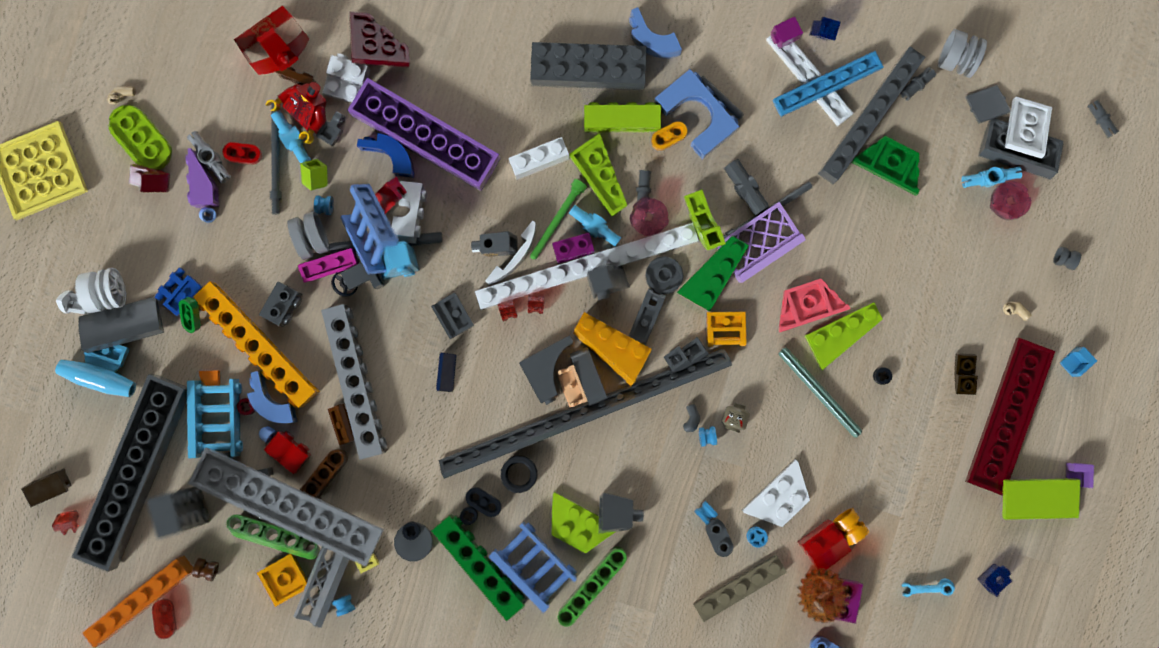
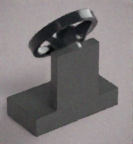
[331,254,384,297]

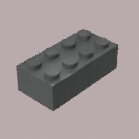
[146,487,209,539]

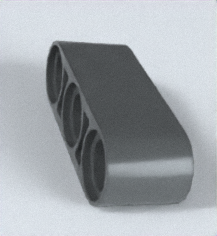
[570,347,607,406]

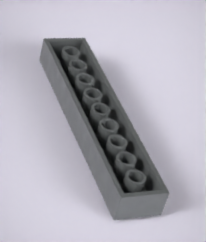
[72,374,187,572]

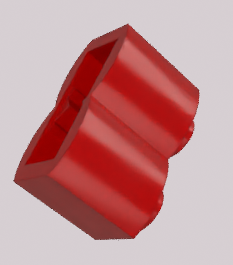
[264,431,311,474]

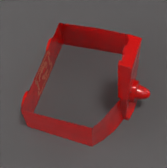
[234,5,310,75]

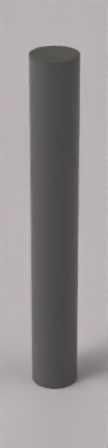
[701,76,744,120]

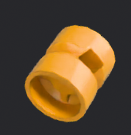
[833,508,870,545]

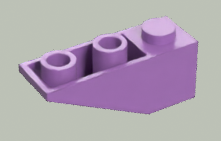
[186,148,219,208]

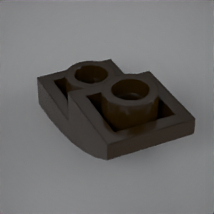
[955,353,978,395]

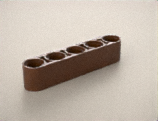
[281,449,348,528]

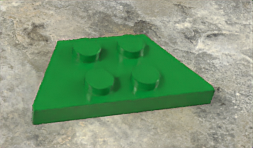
[851,136,919,196]

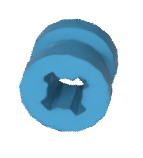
[314,195,334,215]
[699,426,717,447]
[694,501,718,525]
[746,526,768,548]
[332,594,356,617]

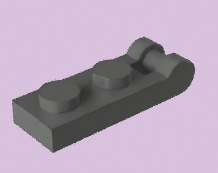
[629,288,666,345]

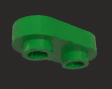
[179,297,201,333]

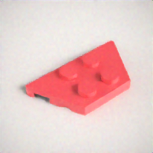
[778,279,850,333]

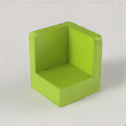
[300,159,328,191]

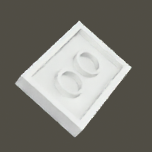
[1005,97,1052,159]

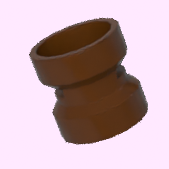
[192,558,219,582]

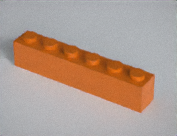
[82,555,193,648]

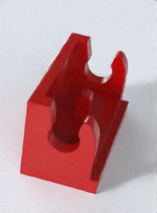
[375,177,407,214]

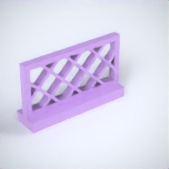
[717,202,806,283]

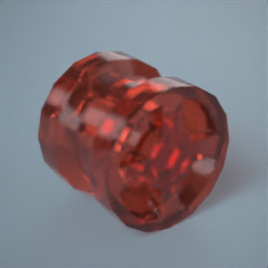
[528,295,544,314]
[498,299,518,322]

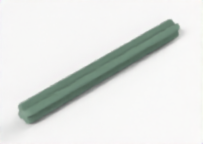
[778,347,862,438]

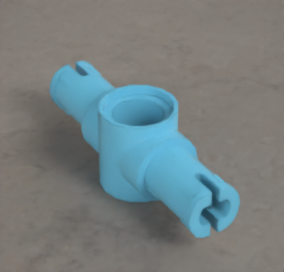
[271,110,311,163]
[961,166,1022,188]
[568,205,621,246]

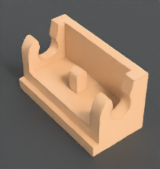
[556,365,587,408]

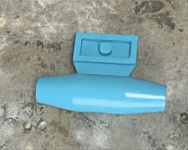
[55,345,136,397]

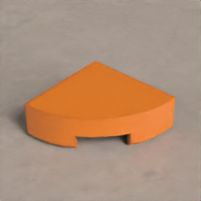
[199,370,220,386]

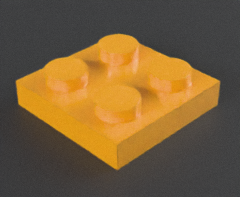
[257,554,308,607]

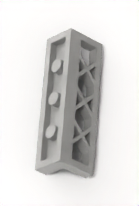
[294,546,349,628]

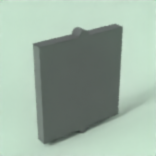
[966,85,1011,124]

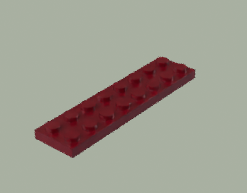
[965,338,1055,496]

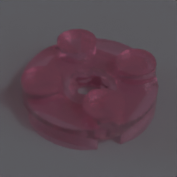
[990,181,1031,220]
[630,197,669,236]

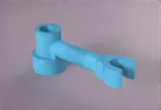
[901,578,955,597]

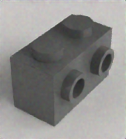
[259,281,302,327]

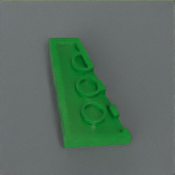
[677,235,749,312]

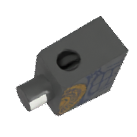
[471,231,518,257]

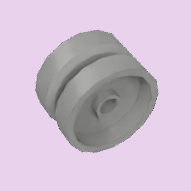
[287,211,330,260]

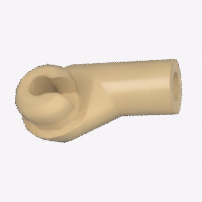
[107,87,136,105]
[1003,302,1032,321]

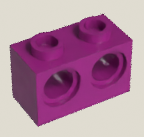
[552,233,594,264]
[827,577,863,624]

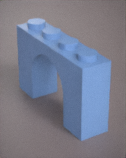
[654,69,739,160]

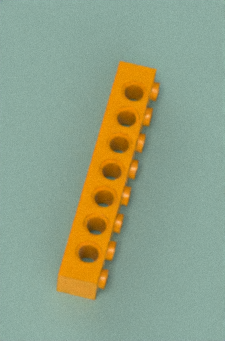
[193,281,320,408]

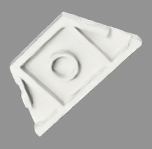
[742,460,810,527]

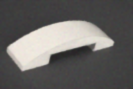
[485,220,536,285]

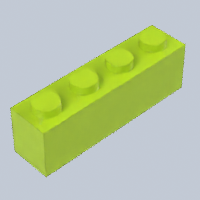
[584,102,661,132]

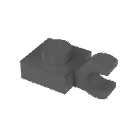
[316,111,346,147]

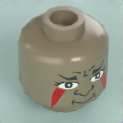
[722,403,750,433]

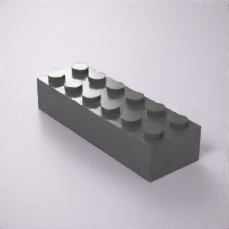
[530,42,646,90]

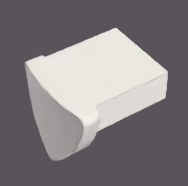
[56,290,88,315]

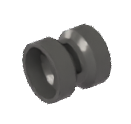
[1053,246,1082,270]

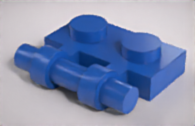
[154,267,203,317]

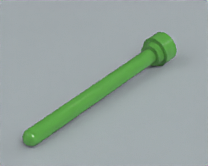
[530,178,588,260]

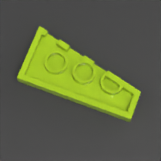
[569,133,627,217]
[805,302,883,370]

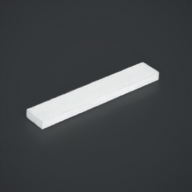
[766,35,854,126]

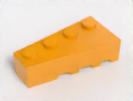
[573,312,652,386]

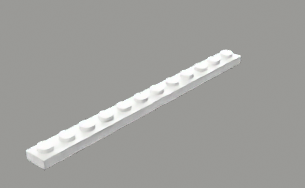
[475,223,699,310]

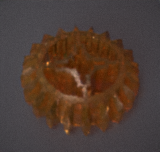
[796,568,850,623]

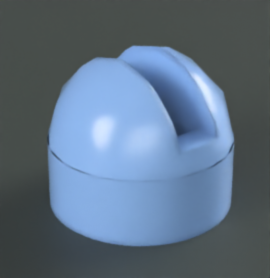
[199,207,216,223]
[259,426,276,443]

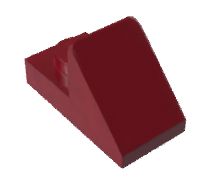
[129,164,170,192]

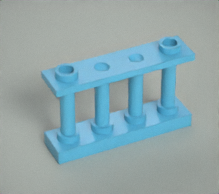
[187,379,243,458]

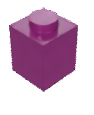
[771,16,803,49]

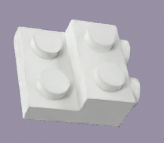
[322,53,370,103]

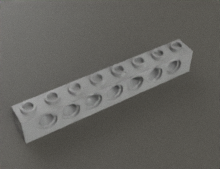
[321,304,387,460]

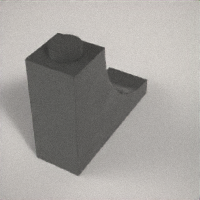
[519,335,574,405]

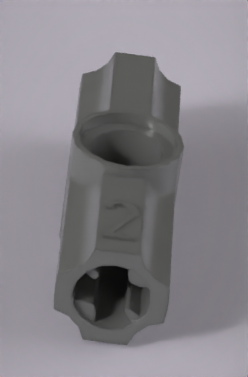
[724,159,769,216]

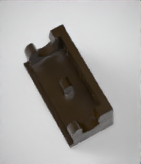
[21,468,71,507]

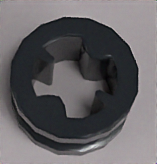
[873,367,893,385]
[460,506,478,525]
[402,521,421,540]

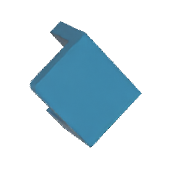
[1060,347,1097,377]

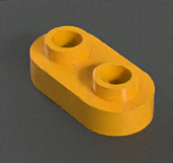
[651,122,687,151]

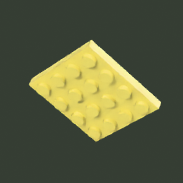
[0,121,88,220]

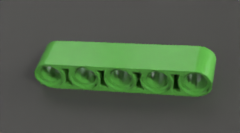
[226,514,320,560]
[558,547,627,627]

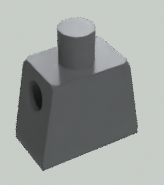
[598,493,644,533]

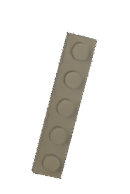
[693,555,787,622]

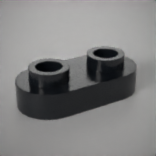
[465,487,502,517]

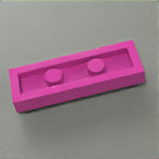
[297,247,359,283]

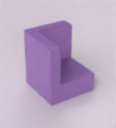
[1066,463,1094,488]

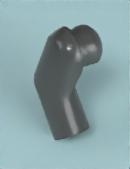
[683,403,700,433]

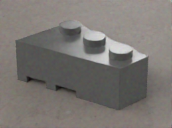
[587,265,630,301]

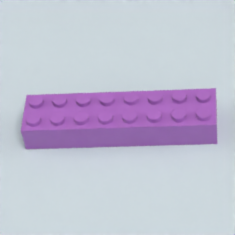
[348,78,501,191]

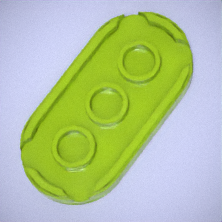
[108,105,172,170]

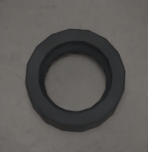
[501,456,538,493]

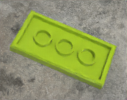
[1002,478,1080,520]

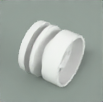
[75,268,126,313]

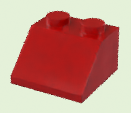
[798,519,852,574]

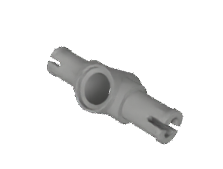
[187,131,231,183]

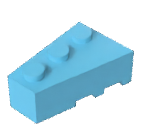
[381,241,419,280]

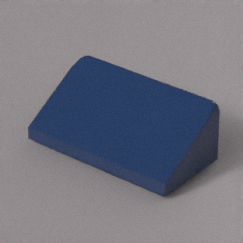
[436,352,457,392]

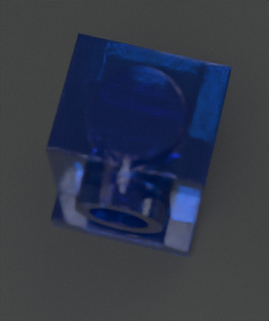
[809,17,841,41]
[977,564,1013,597]

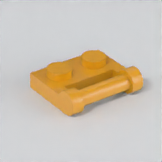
[706,312,746,347]

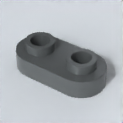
[705,519,733,557]

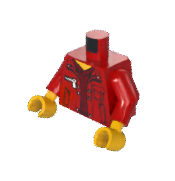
[265,82,327,144]

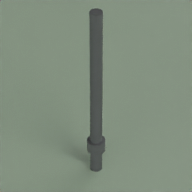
[270,103,281,215]
[716,182,813,249]

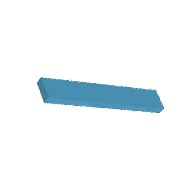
[772,51,884,117]

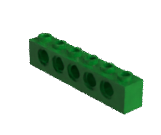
[432,514,526,622]

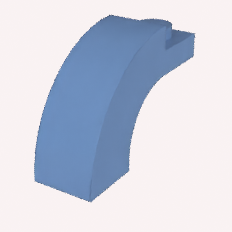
[629,7,682,58]
[247,371,298,423]

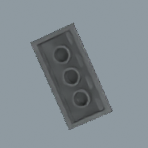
[978,118,1064,180]
[78,297,164,353]

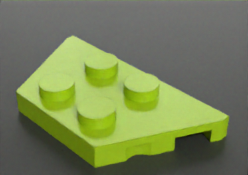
[551,492,615,554]

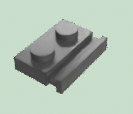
[431,292,475,339]

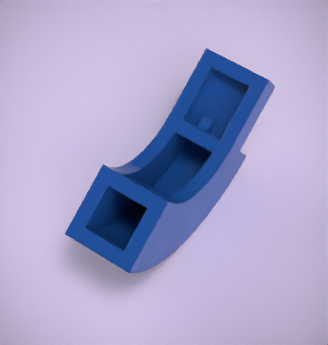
[357,133,415,178]

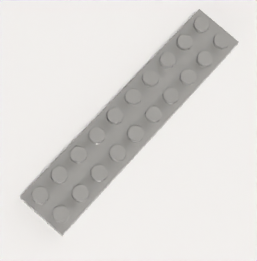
[188,448,384,566]

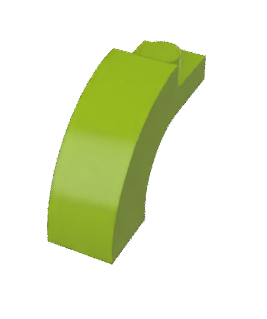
[683,189,726,251]

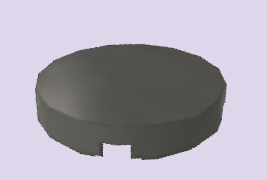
[645,256,683,295]
[394,522,433,562]

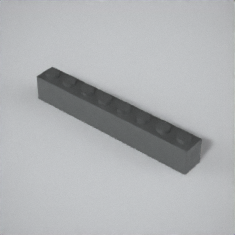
[818,47,925,184]

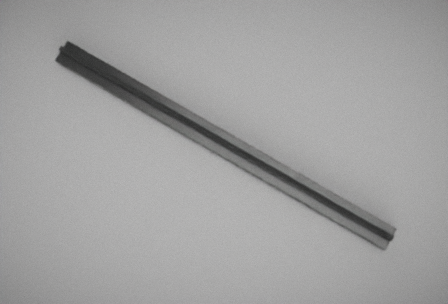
[438,348,732,479]

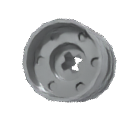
[938,29,987,78]

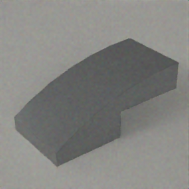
[664,337,709,372]

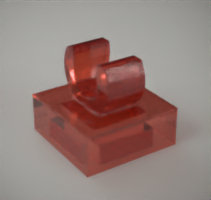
[52,510,79,535]

